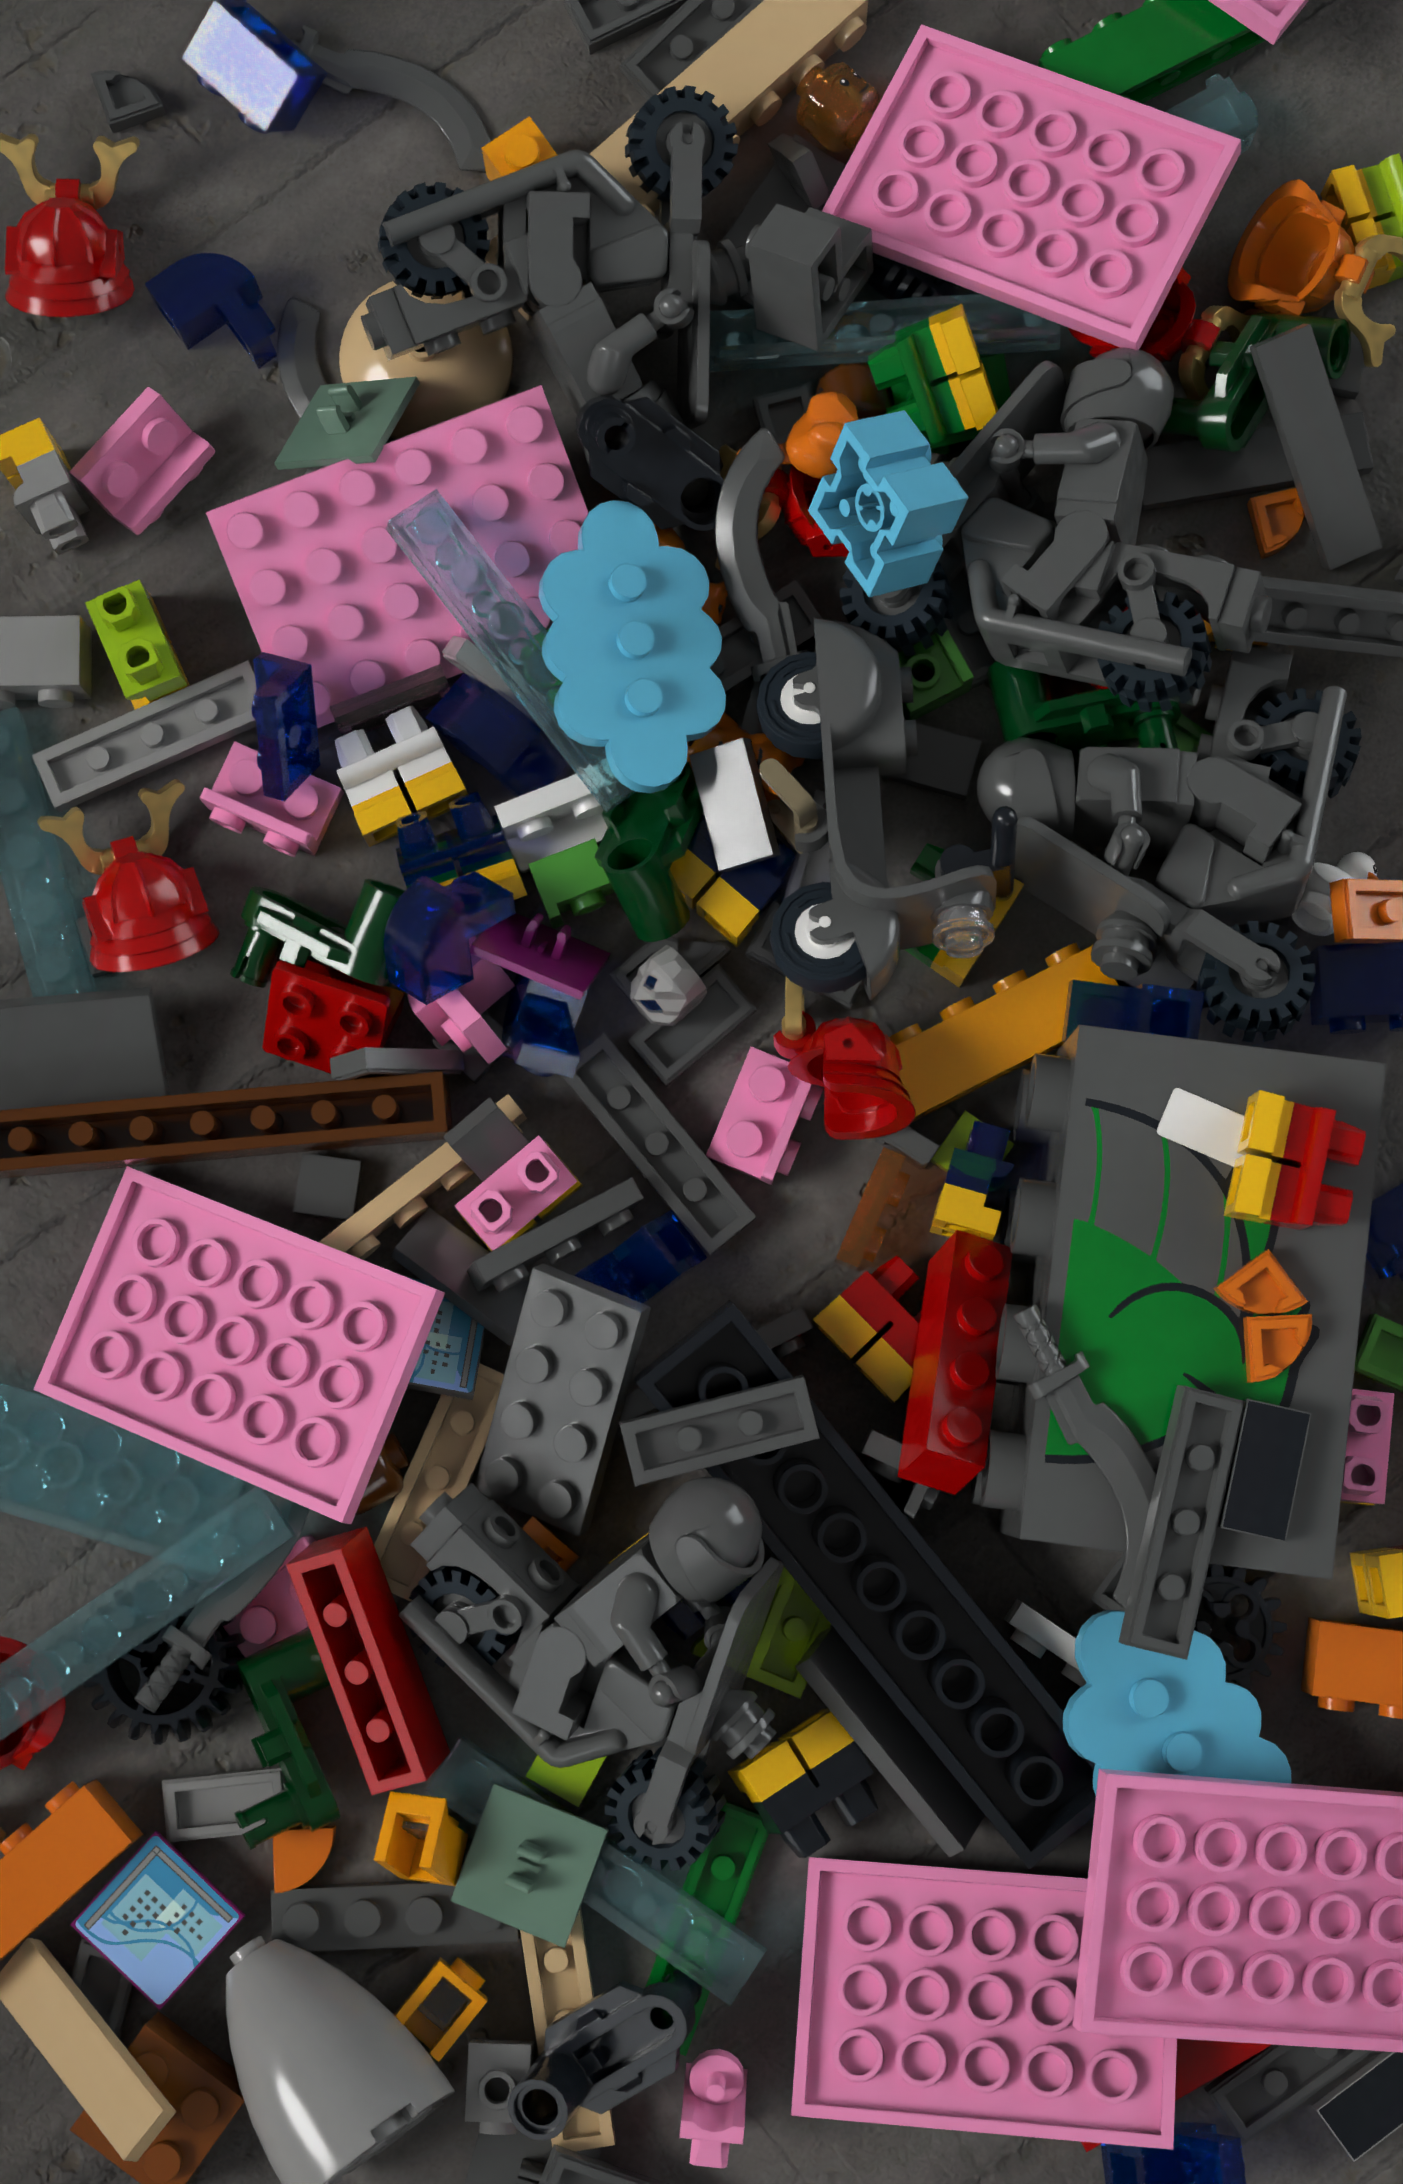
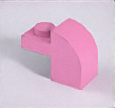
[407,921,515,1064]

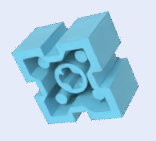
[808,410,969,597]

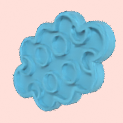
[538,500,726,793]
[1063,1610,1291,1795]

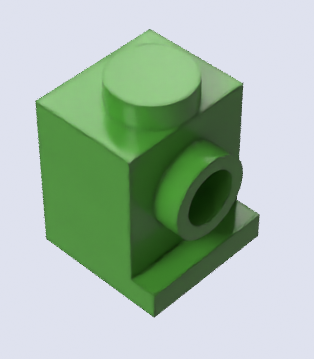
[898,629,974,720]
[528,838,614,929]

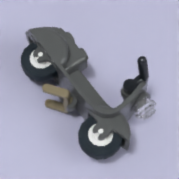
[756,618,1018,1001]

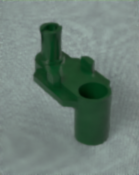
[1161,313,1351,452]
[987,661,1181,753]
[595,762,703,942]
[230,879,421,988]
[234,1627,340,1850]

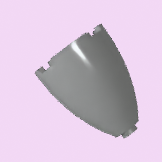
[226,1936,455,2184]

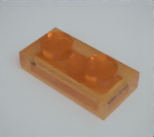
[834,1147,911,1271]

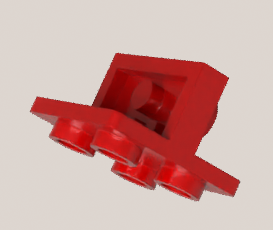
[262,960,405,1074]

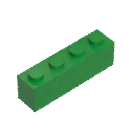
[1038,0,1266,104]

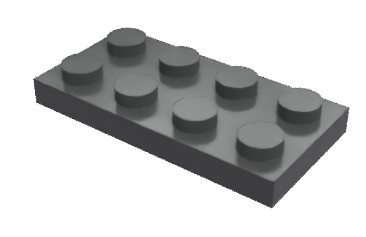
[475,1263,651,1536]

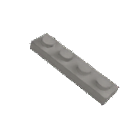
[32,660,275,813]

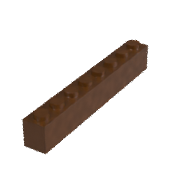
[0,1071,453,1179]

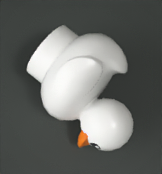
[1291,852,1379,936]

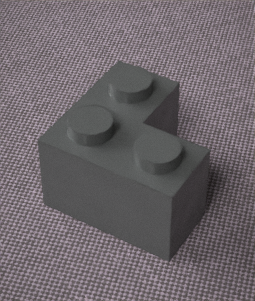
[745,203,874,351]

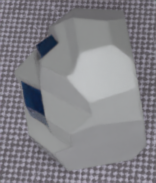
[630,945,707,1027]

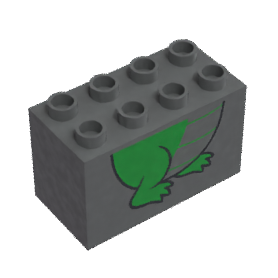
[971,1025,1386,1580]

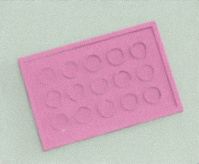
[822,24,1241,350]
[206,385,589,736]
[33,1166,445,1525]
[1073,1769,1403,2053]
[791,1857,1177,2150]

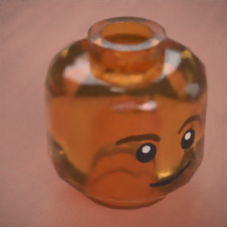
[796,62,881,152]

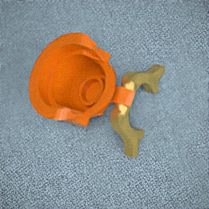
[1228,179,1403,367]

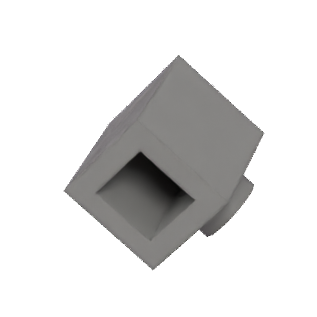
[465,2039,535,2135]

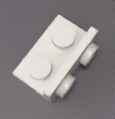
[494,762,617,873]

